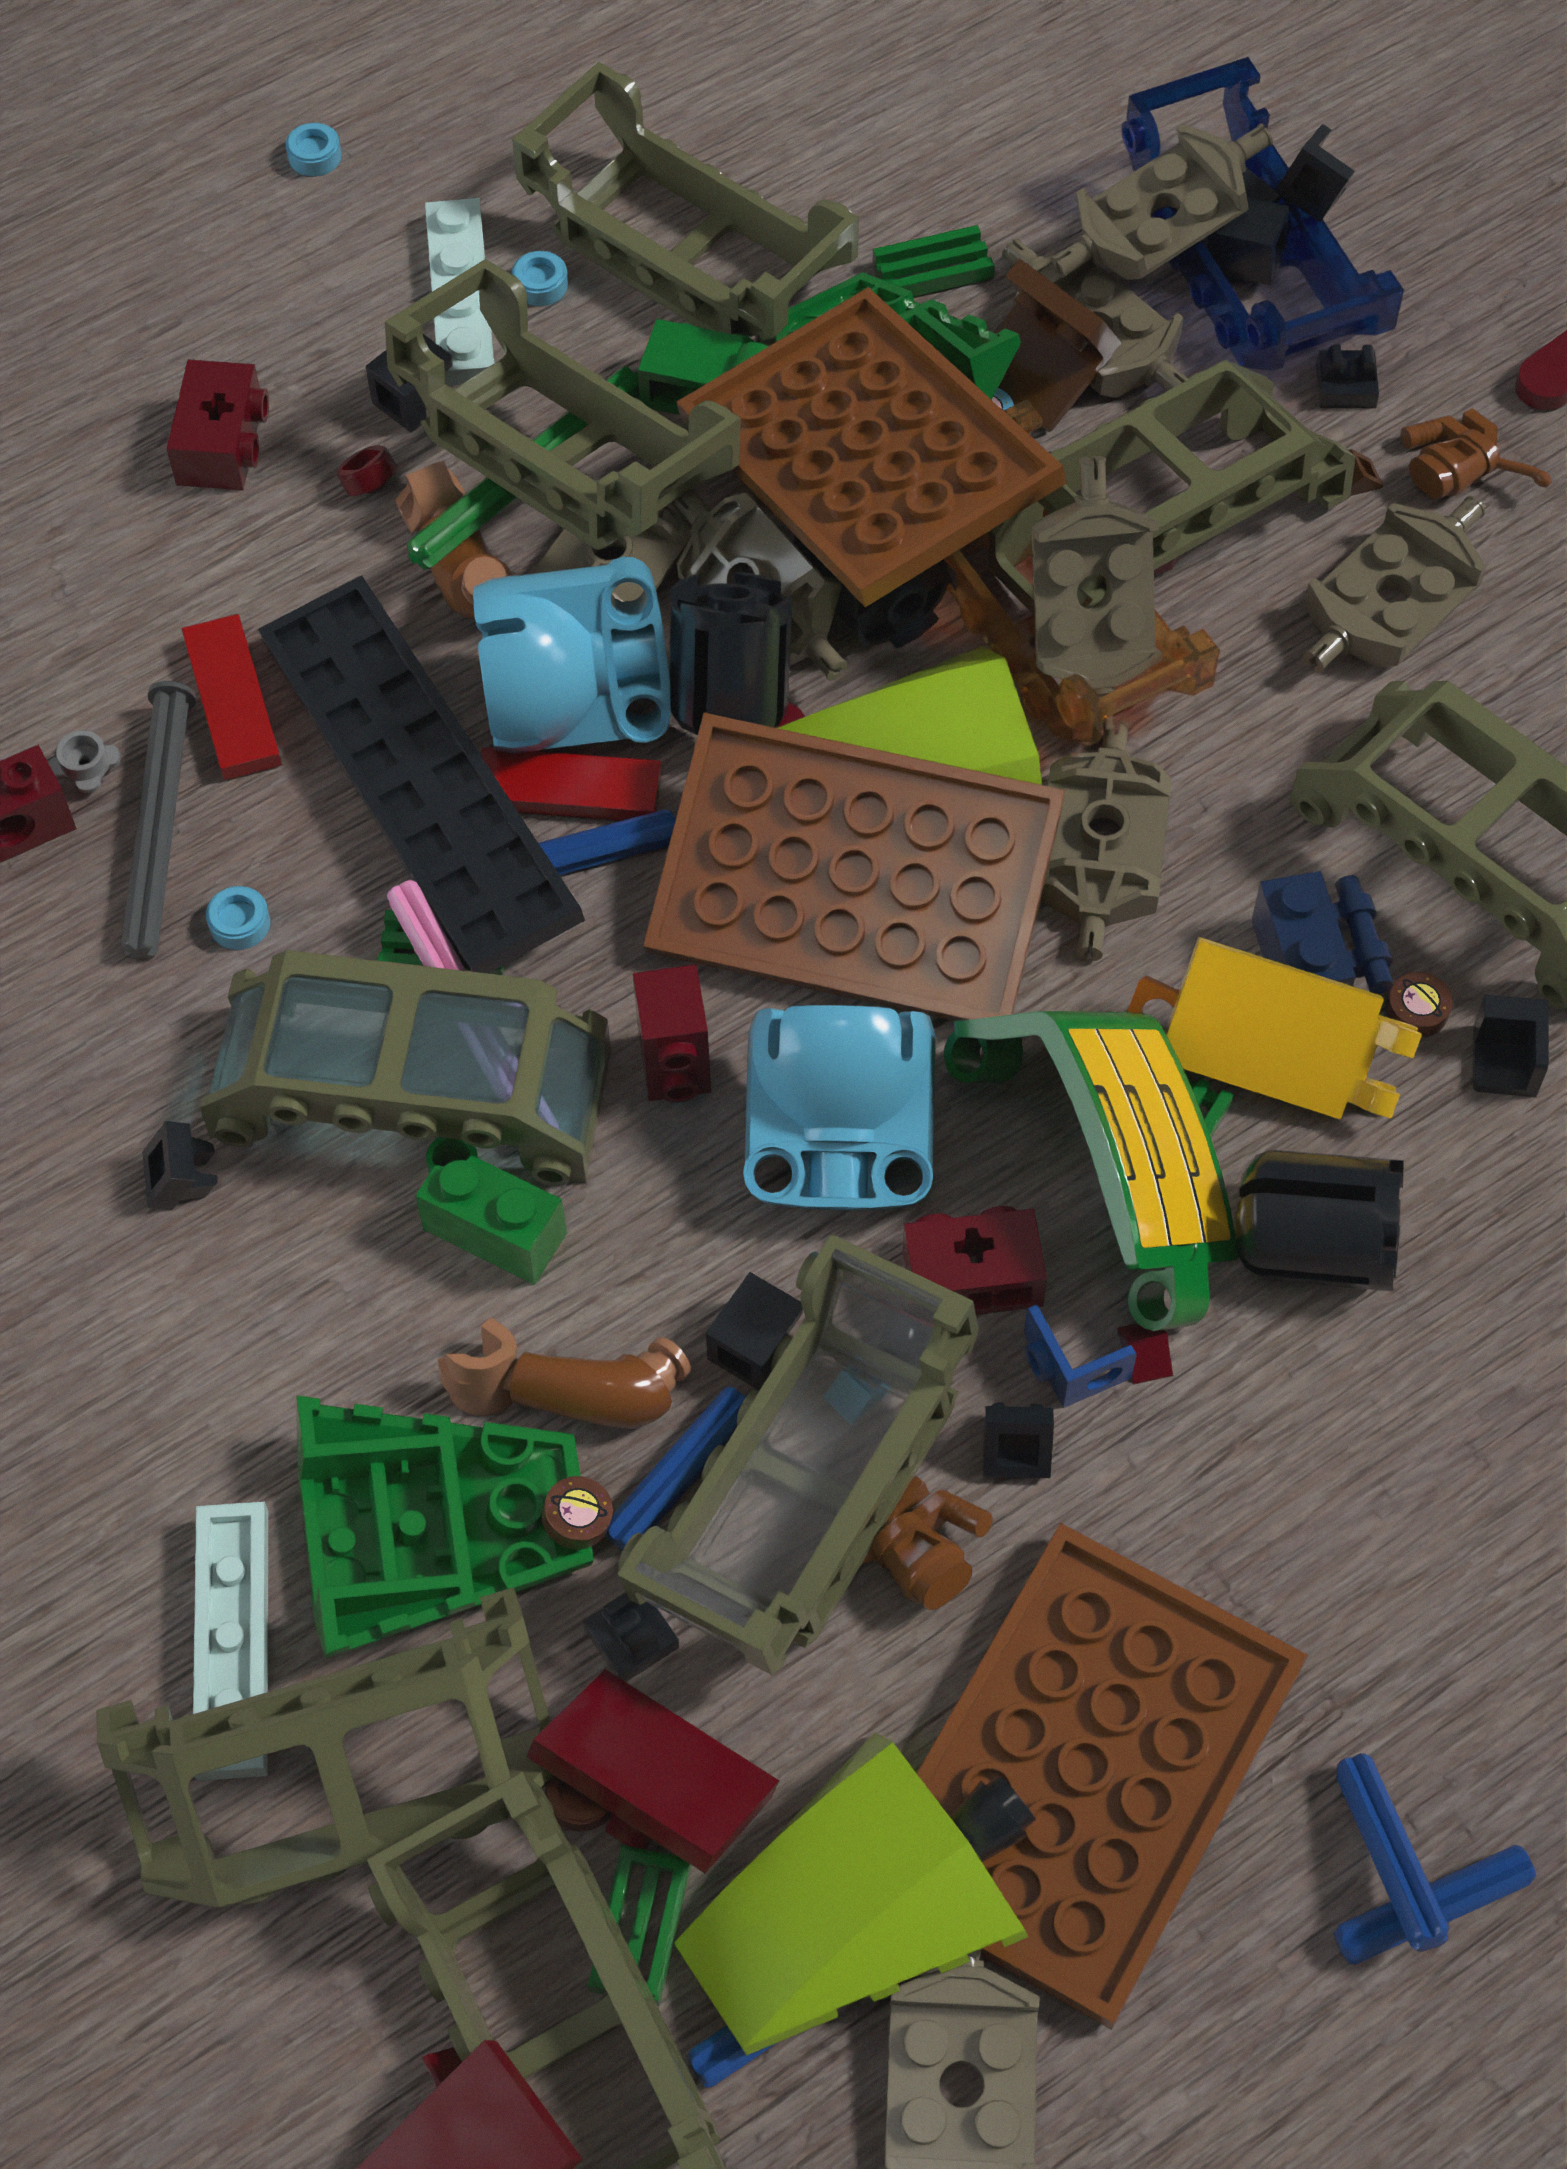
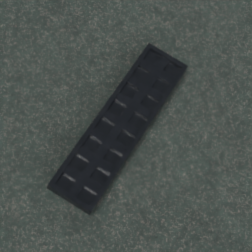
[258,575,585,974]

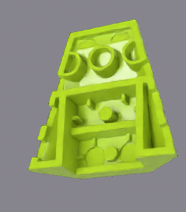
[778,646,1042,785]
[674,1732,1028,2055]

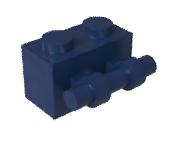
[1251,871,1394,994]

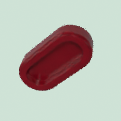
[1515,330,1567,410]

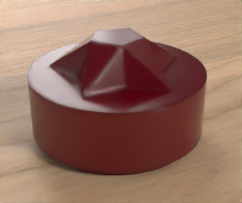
[337,445,397,496]

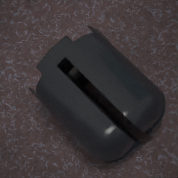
[794,535,957,650]
[669,572,792,735]
[1235,1150,1404,1292]

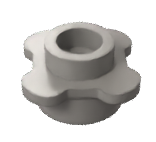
[49,730,121,793]

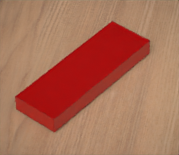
[181,613,282,780]
[480,747,662,820]

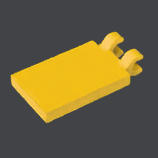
[1165,937,1422,1120]

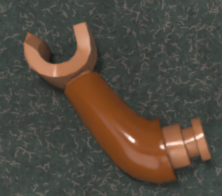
[394,460,513,620]
[437,1317,691,1429]

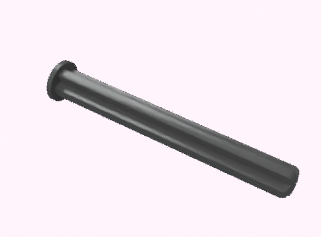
[121,681,196,959]

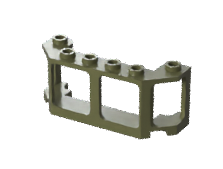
[512,62,859,340]
[384,259,741,550]
[989,360,1355,616]
[1290,681,1567,1012]
[96,1587,554,1908]
[367,1772,728,2169]

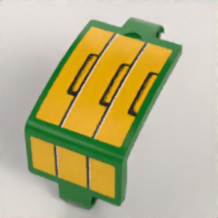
[944,1011,1239,1331]

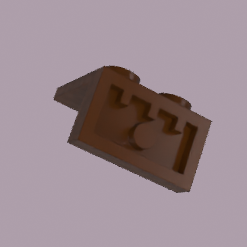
[993,258,1121,432]

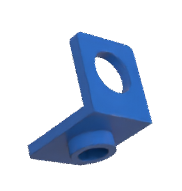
[1024,1305,1137,1408]

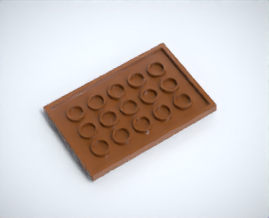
[676,287,1067,607]
[643,713,1065,1021]
[917,1523,1308,2030]

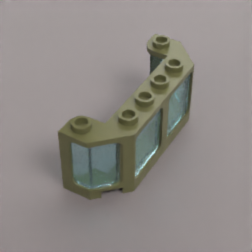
[200,950,611,1186]

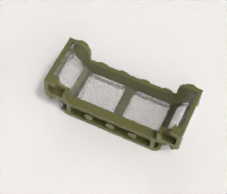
[617,1234,979,1675]

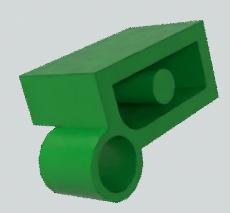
[638,319,769,415]
[415,1137,567,1285]

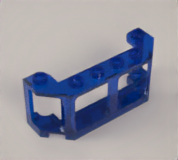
[1121,57,1404,371]

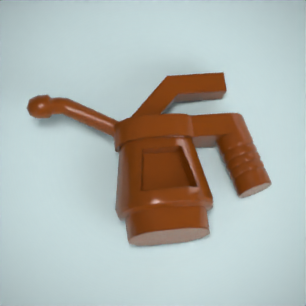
[1401,408,1552,500]
[862,1476,993,1610]

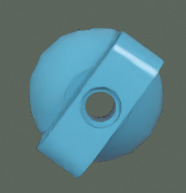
[473,557,671,754]
[743,1005,936,1211]

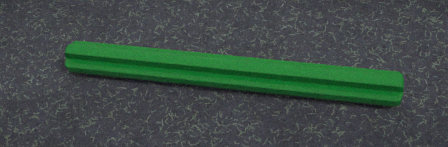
[406,366,639,570]

